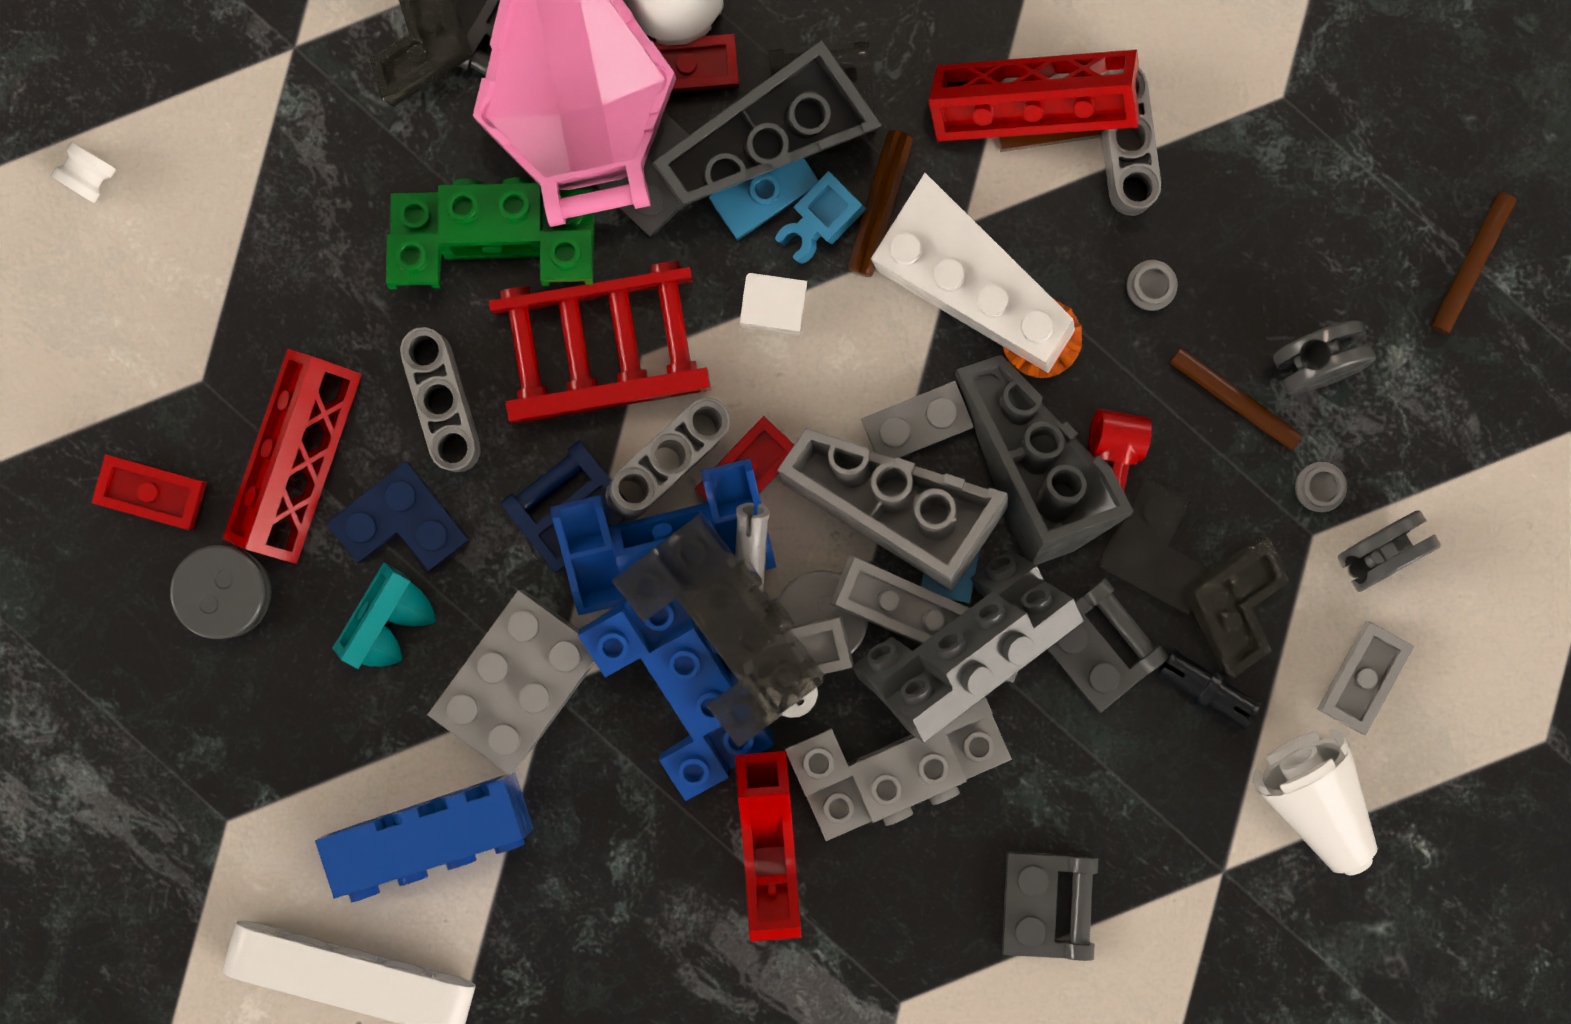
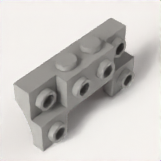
[785,697,1012,841]

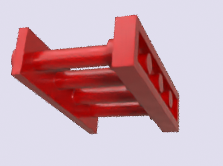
[489,261,712,424]

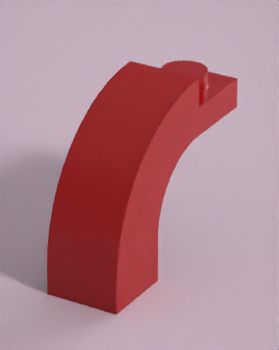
[735,751,802,942]

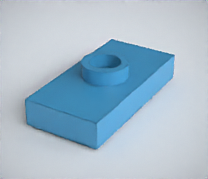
[709,158,819,241]

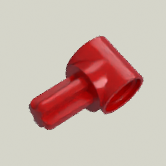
[1089,409,1152,491]

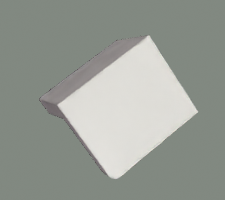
[740,273,807,336]

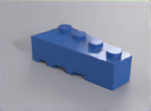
[315,772,534,903]

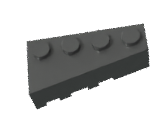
[652,40,882,207]

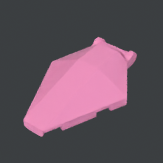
[473,0,676,227]

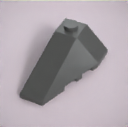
[955,355,1134,565]

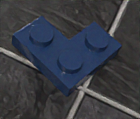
[326,461,470,571]

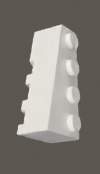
[871,173,1075,373]

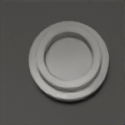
[1126,260,1178,311]
[1295,462,1347,512]

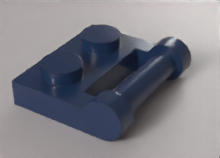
[500,440,629,573]

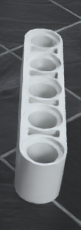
[222,921,476,1024]

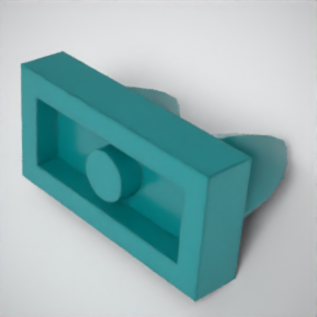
[332,562,437,669]

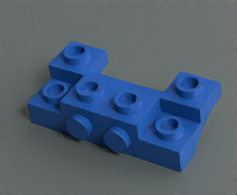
[550,459,776,616]
[578,569,774,801]

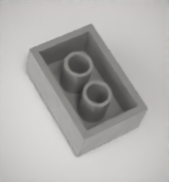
[427,590,595,775]

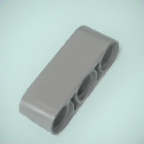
[1101,67,1161,216]
[400,327,481,473]
[605,397,731,519]

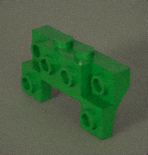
[386,177,595,290]

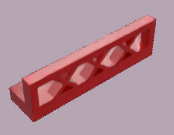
[928,49,1140,142]
[222,349,362,564]

